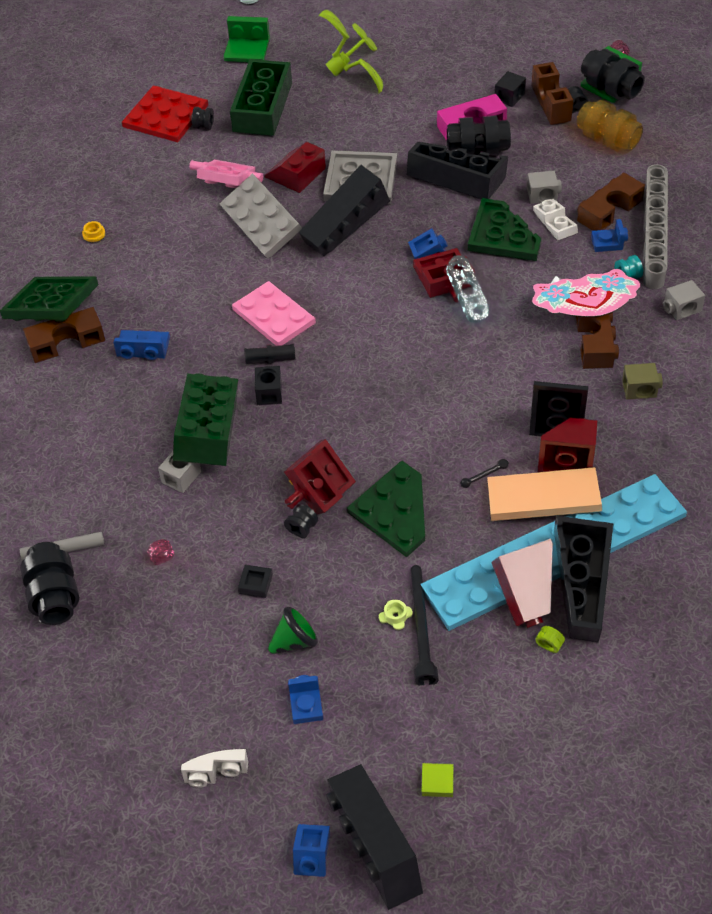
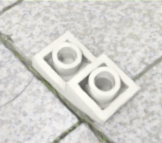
[533,199,578,240]
[181,749,248,787]

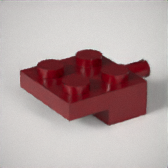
[413,248,475,302]
[284,439,356,514]

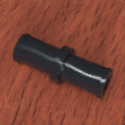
[244,344,295,364]

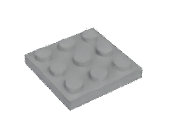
[323,151,397,204]

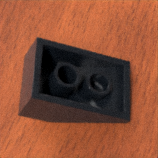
[529,381,589,436]

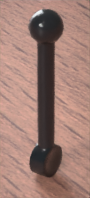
[460,459,509,488]

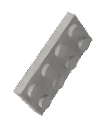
[219,173,302,258]

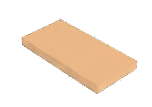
[487,467,602,521]

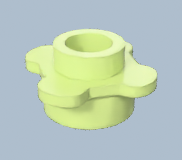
[379,600,413,630]

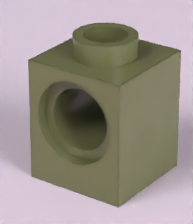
[622,363,663,400]

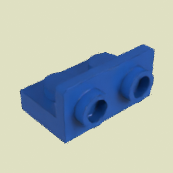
[113,330,170,360]

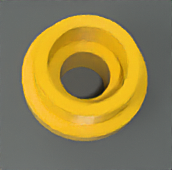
[82,221,105,242]

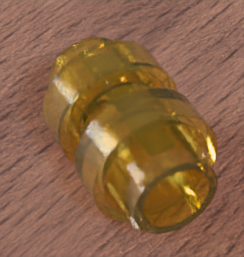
[577,100,643,152]

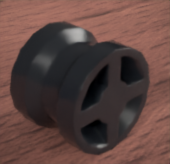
[568,86,589,113]
[192,107,214,130]
[284,504,319,539]

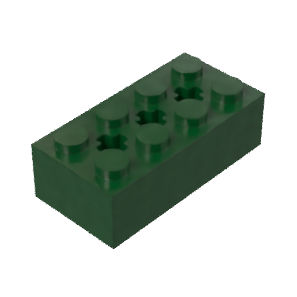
[230,59,292,136]
[173,373,238,466]

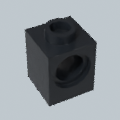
[495,71,526,107]
[255,366,282,405]

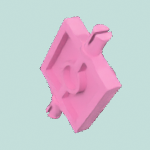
[190,160,263,188]

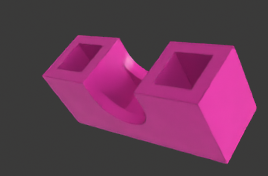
[437,94,507,140]

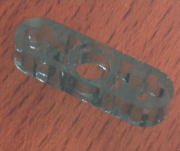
[446,255,489,323]

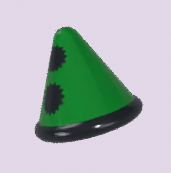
[268,607,318,654]

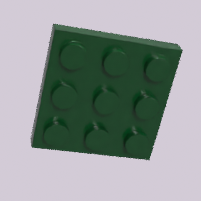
[0,276,99,322]

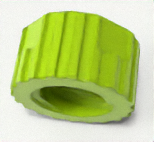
[535,626,565,653]

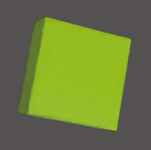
[422,763,453,797]

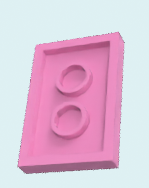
[232,281,316,346]

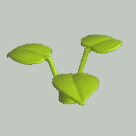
[319,10,383,93]

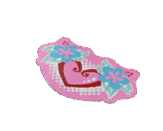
[532,269,640,316]

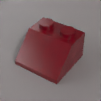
[264,142,326,193]
[538,418,598,472]

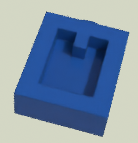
[591,219,628,252]
[408,228,448,259]
[288,675,323,724]
[293,824,330,877]

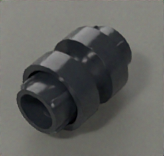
[581,49,645,100]
[446,115,511,156]
[20,542,80,625]

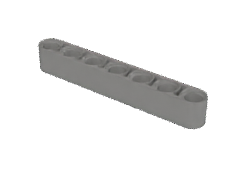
[643,164,668,289]

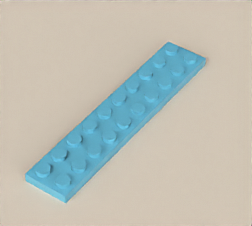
[421,474,687,631]

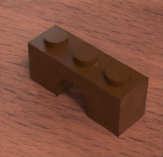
[531,62,573,125]
[577,172,645,231]
[23,307,105,363]
[575,311,619,369]

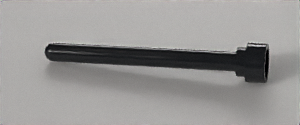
[411,565,439,686]

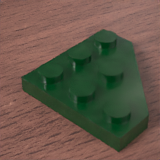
[467,198,542,261]
[347,461,425,557]

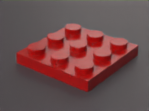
[122,85,208,142]

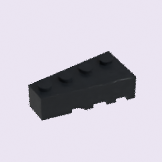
[406,142,508,199]
[299,165,390,257]
[554,516,613,643]
[326,764,423,910]

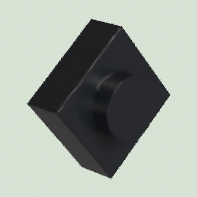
[238,565,273,598]

